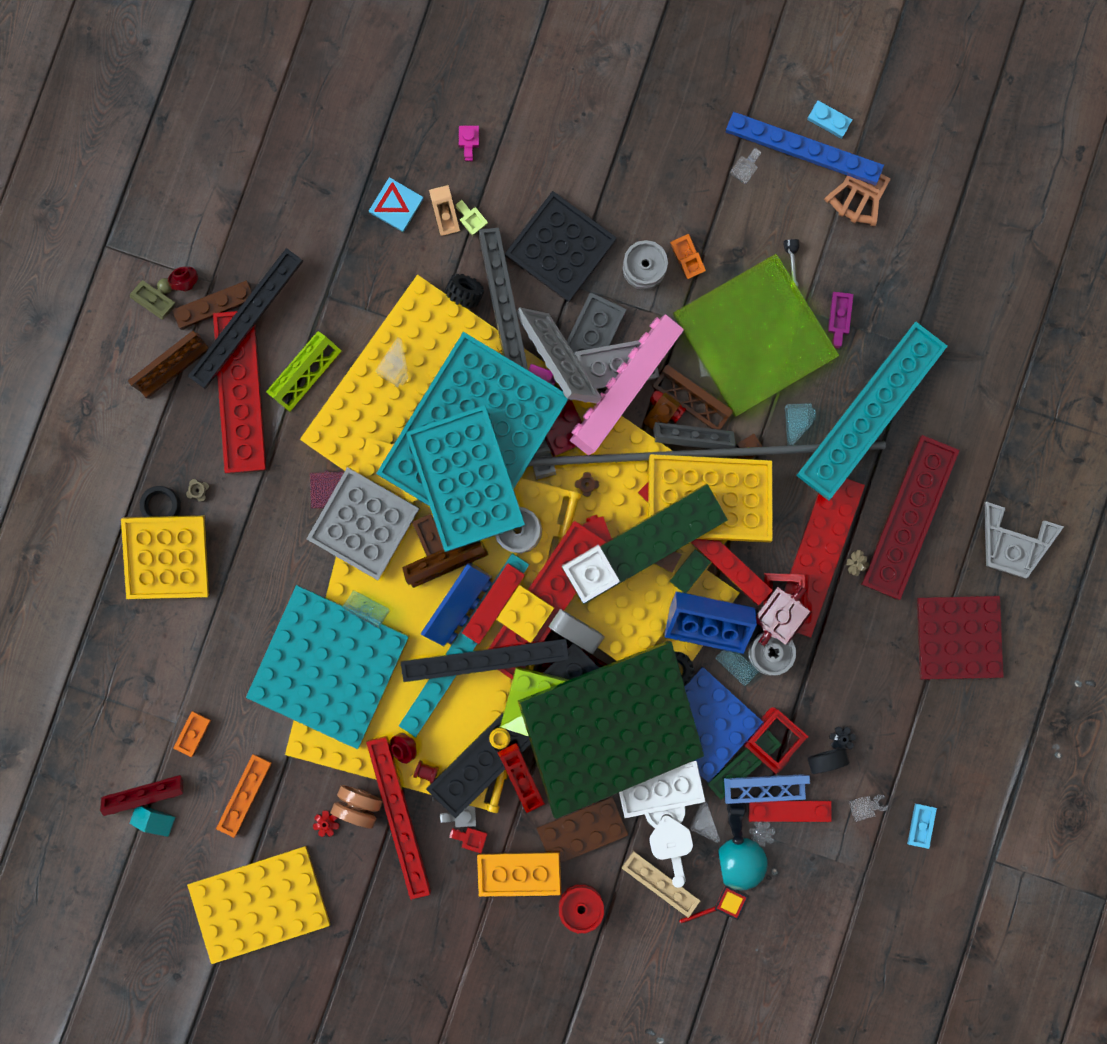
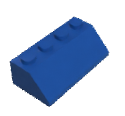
[421,563,492,646]
[665,591,757,654]

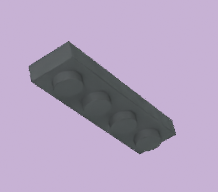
[653,422,736,449]

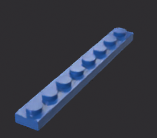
[726,112,884,186]

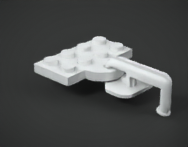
[619,761,706,888]

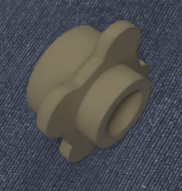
[186,479,209,502]

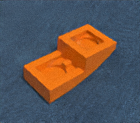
[670,234,706,279]

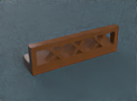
[652,365,733,430]
[402,540,488,588]

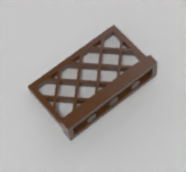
[128,330,209,398]

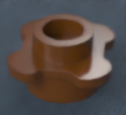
[575,472,599,497]

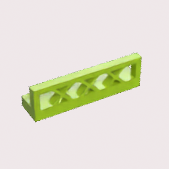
[266,331,342,412]

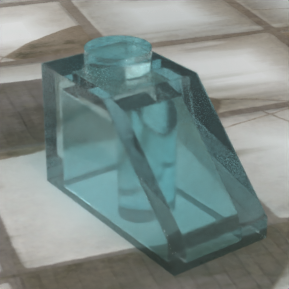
[785,403,816,446]

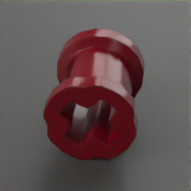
[413,760,439,784]

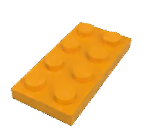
[477,852,561,897]

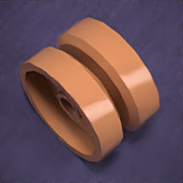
[330,785,383,829]

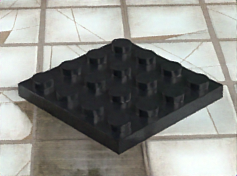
[505,191,617,303]

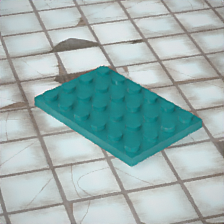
[406,405,525,552]

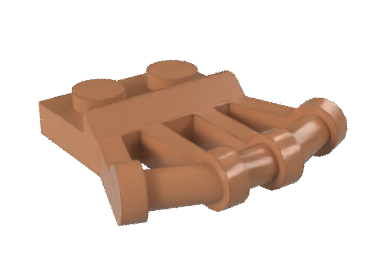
[824,174,890,226]

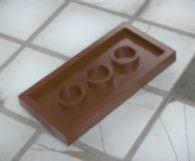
[537,797,628,863]

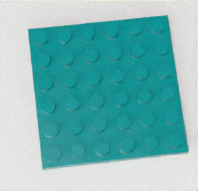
[246,585,409,749]

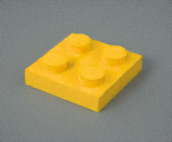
[496,585,554,643]

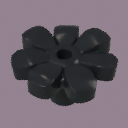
[829,726,856,749]

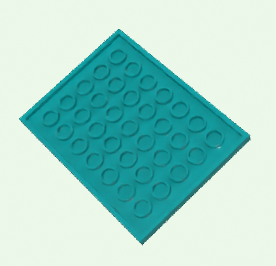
[376,332,569,506]

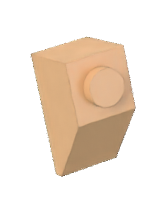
[429,185,460,236]

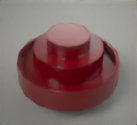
[168,266,198,291]
[390,733,417,764]

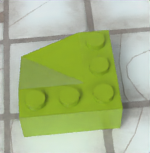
[500,667,569,736]

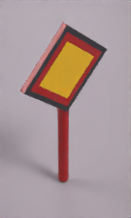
[679,885,749,923]

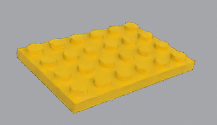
[648,454,772,543]
[187,846,331,964]

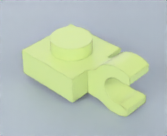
[456,200,488,236]

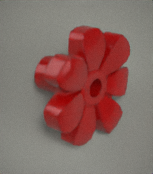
[313,810,339,837]

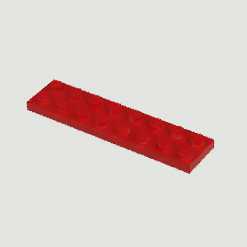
[213,311,266,474]
[784,478,865,638]
[488,520,606,679]

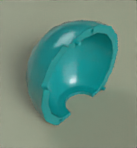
[718,838,768,890]

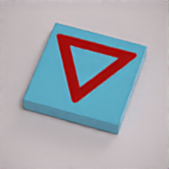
[369,177,424,233]

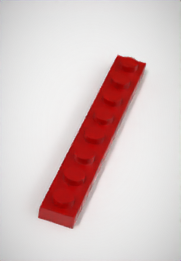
[638,481,773,606]
[366,736,431,900]

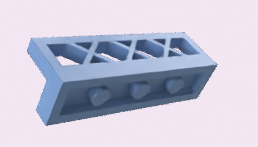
[724,774,810,804]

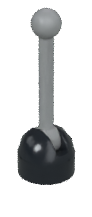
[783,239,800,289]

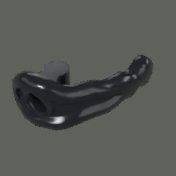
[727,797,746,845]

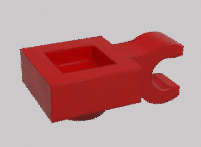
[450,827,487,853]

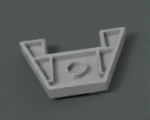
[984,502,1064,579]

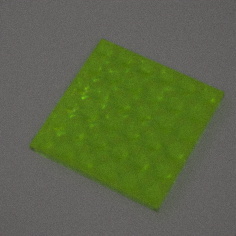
[673,254,839,417]

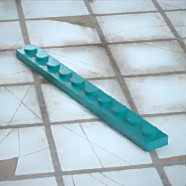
[399,553,530,737]

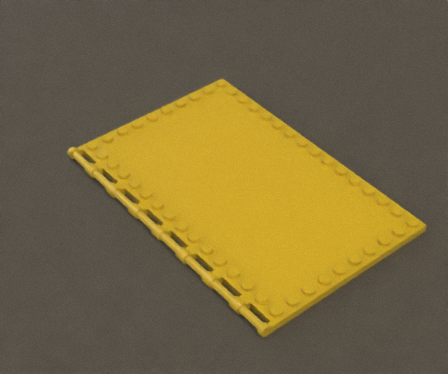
[285,438,581,813]

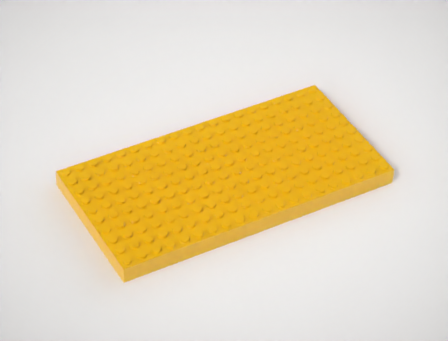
[300,275,727,661]

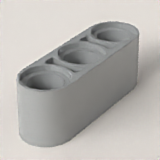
[548,609,605,654]

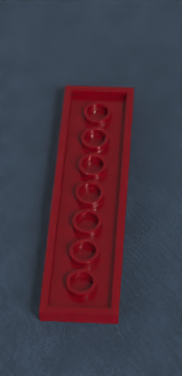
[861,435,960,600]

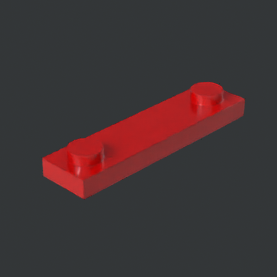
[462,563,525,644]
[497,743,545,813]
[748,800,831,822]

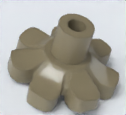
[846,550,869,576]

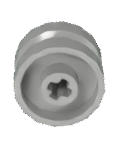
[622,240,668,290]
[495,507,542,554]
[748,632,796,675]

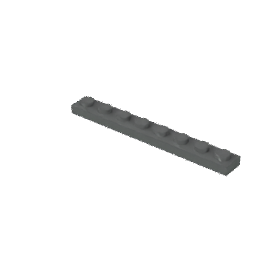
[478,228,528,370]

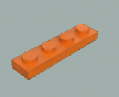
[216,754,272,838]

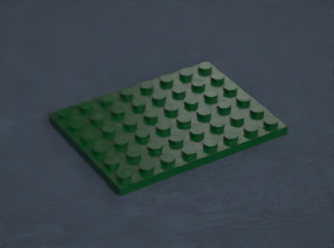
[518,641,704,819]

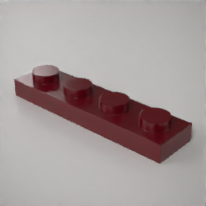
[100,775,183,816]

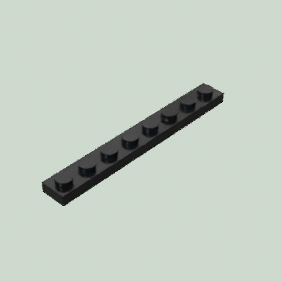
[188,248,303,389]
[401,638,569,682]

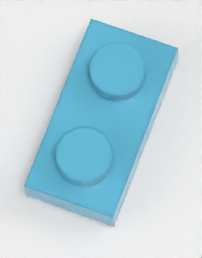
[807,101,853,139]
[907,803,937,849]

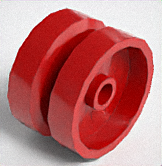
[559,884,604,934]

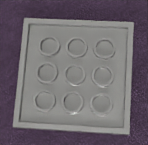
[307,467,420,580]

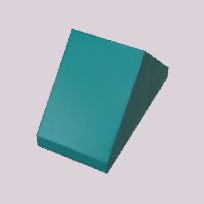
[129,805,176,837]

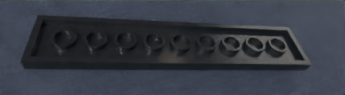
[426,643,599,818]

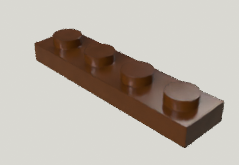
[172,280,252,330]

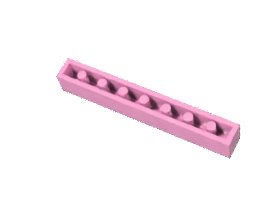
[570,314,684,456]

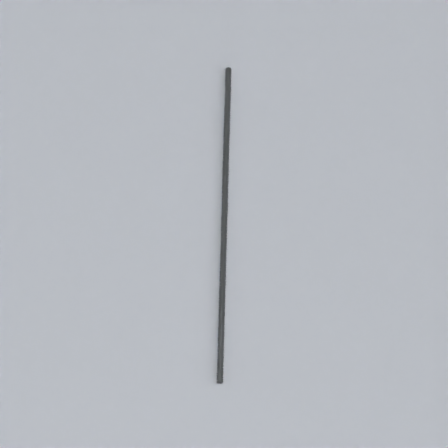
[528,441,886,466]

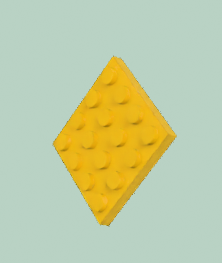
[121,515,209,599]

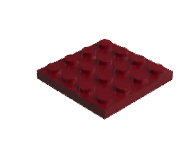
[917,596,1003,680]

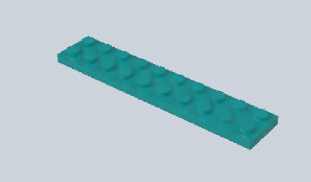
[796,322,947,501]

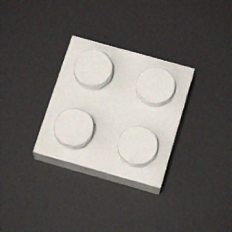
[562,545,620,603]

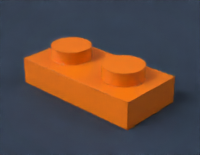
[173,711,211,757]

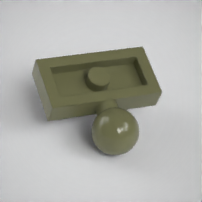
[130,278,175,320]

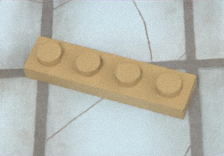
[621,851,700,918]

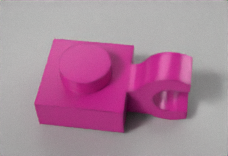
[459,126,479,161]

